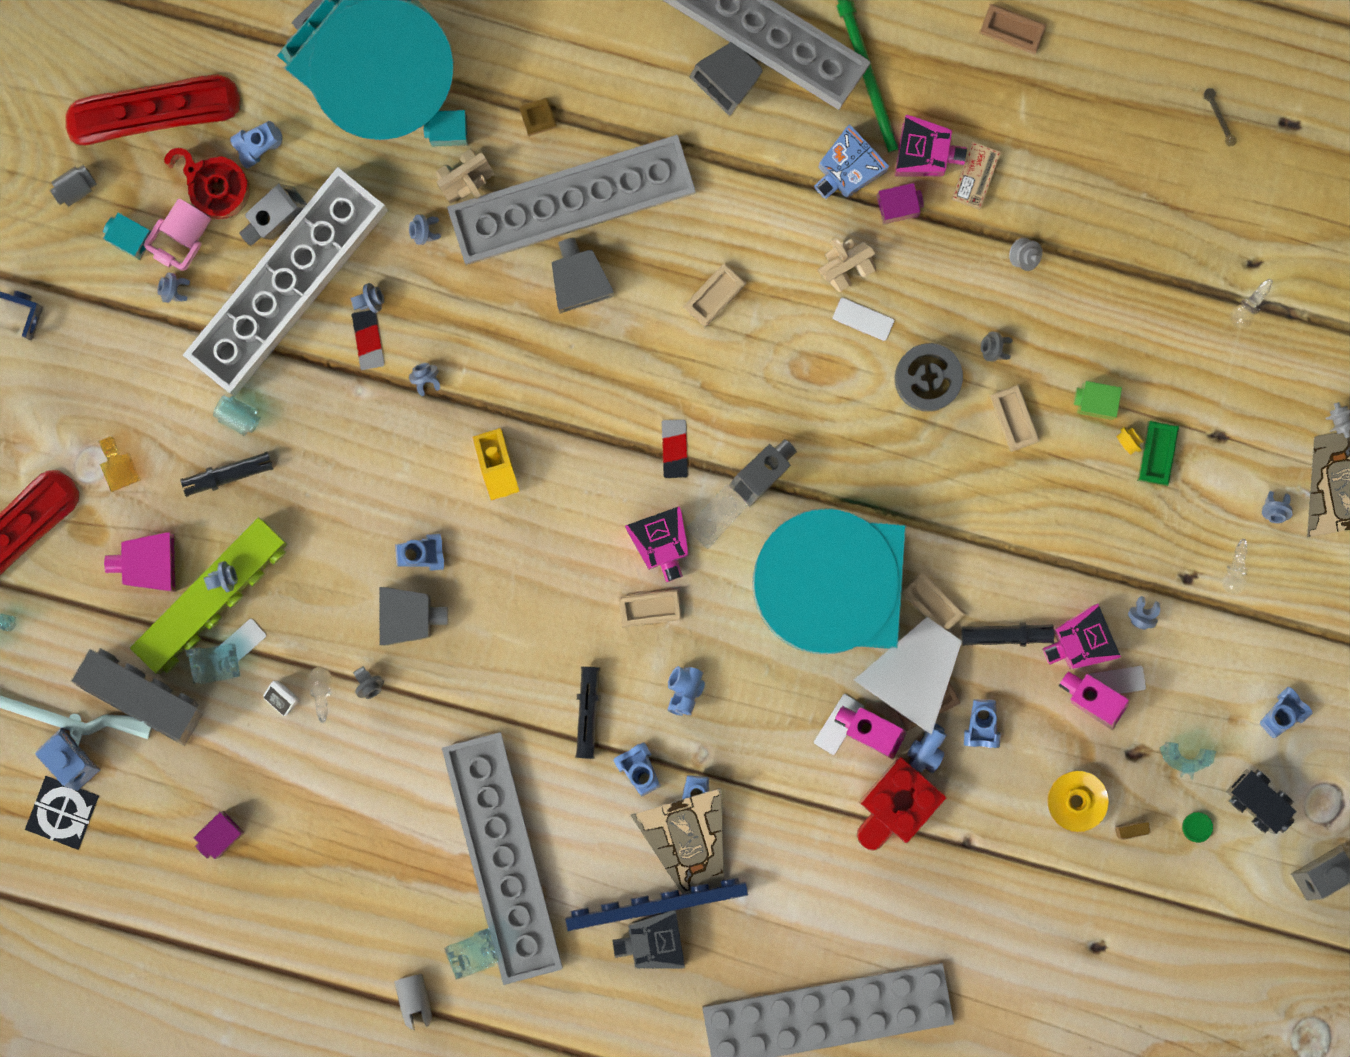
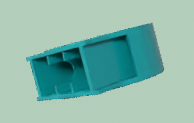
[277,0,453,140]
[752,509,906,654]

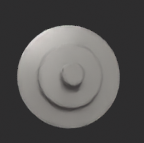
[1009,238,1042,271]
[1325,402,1350,438]

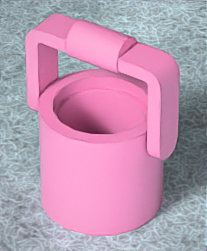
[144,198,212,271]

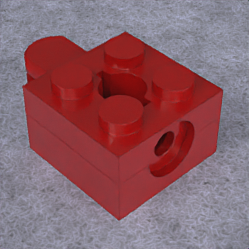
[857,757,947,850]

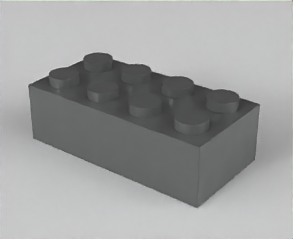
[71,648,203,746]

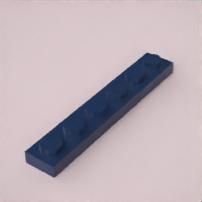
[565,878,748,931]

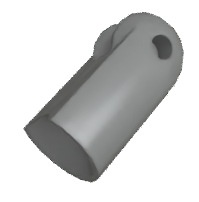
[394,974,432,1031]

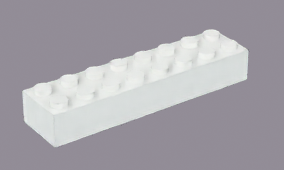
[183,167,388,397]

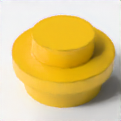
[1116,426,1144,455]

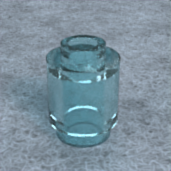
[213,395,261,436]

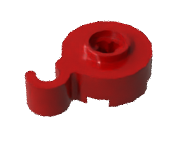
[164,148,249,219]

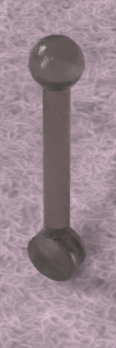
[1203,88,1237,147]

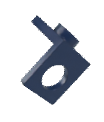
[0,291,43,341]

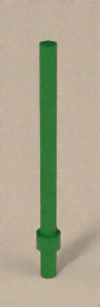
[836,0,899,153]

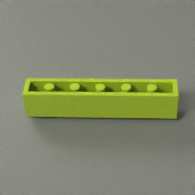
[130,517,288,674]

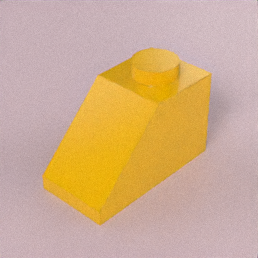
[472,428,520,501]

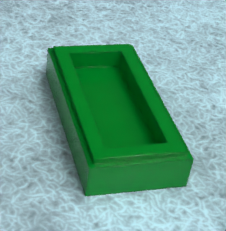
[1137,421,1179,486]

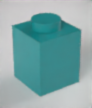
[423,110,468,147]
[103,213,151,260]

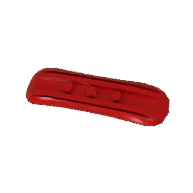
[65,75,241,146]
[0,470,80,575]

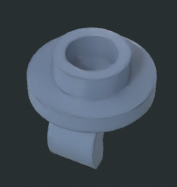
[409,214,441,245]
[157,272,190,303]
[351,283,384,313]
[409,363,440,396]
[1262,491,1293,524]
[204,561,238,592]
[1128,596,1160,630]

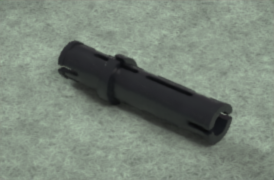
[180,451,273,497]
[961,622,1054,647]
[575,666,601,759]

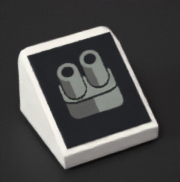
[263,681,299,716]

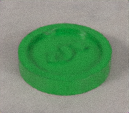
[1182,812,1213,843]

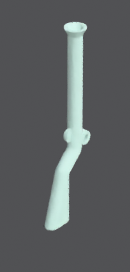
[0,695,152,747]

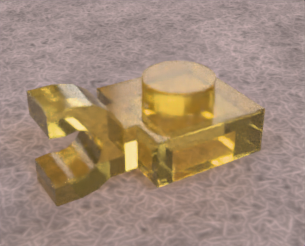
[98,436,141,492]

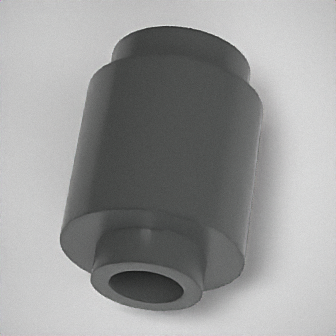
[50,164,97,207]

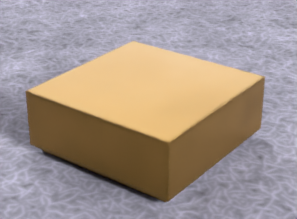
[519,98,557,137]
[1115,821,1151,840]

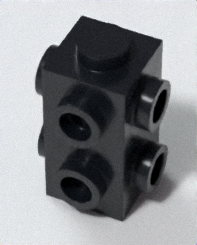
[1226,769,1297,834]

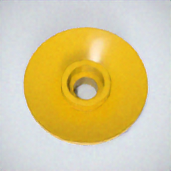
[1047,771,1109,832]

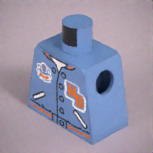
[814,124,889,199]
[35,728,100,791]

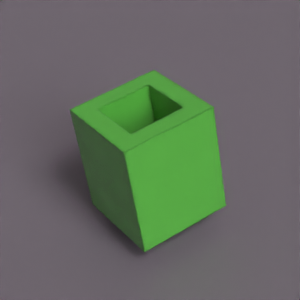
[1073,381,1122,420]

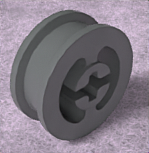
[894,343,963,412]

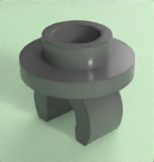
[981,331,1013,362]
[353,666,384,699]

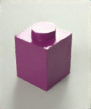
[877,183,924,225]
[193,811,245,860]

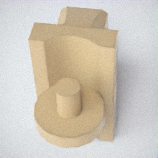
[436,149,495,204]
[817,237,876,292]

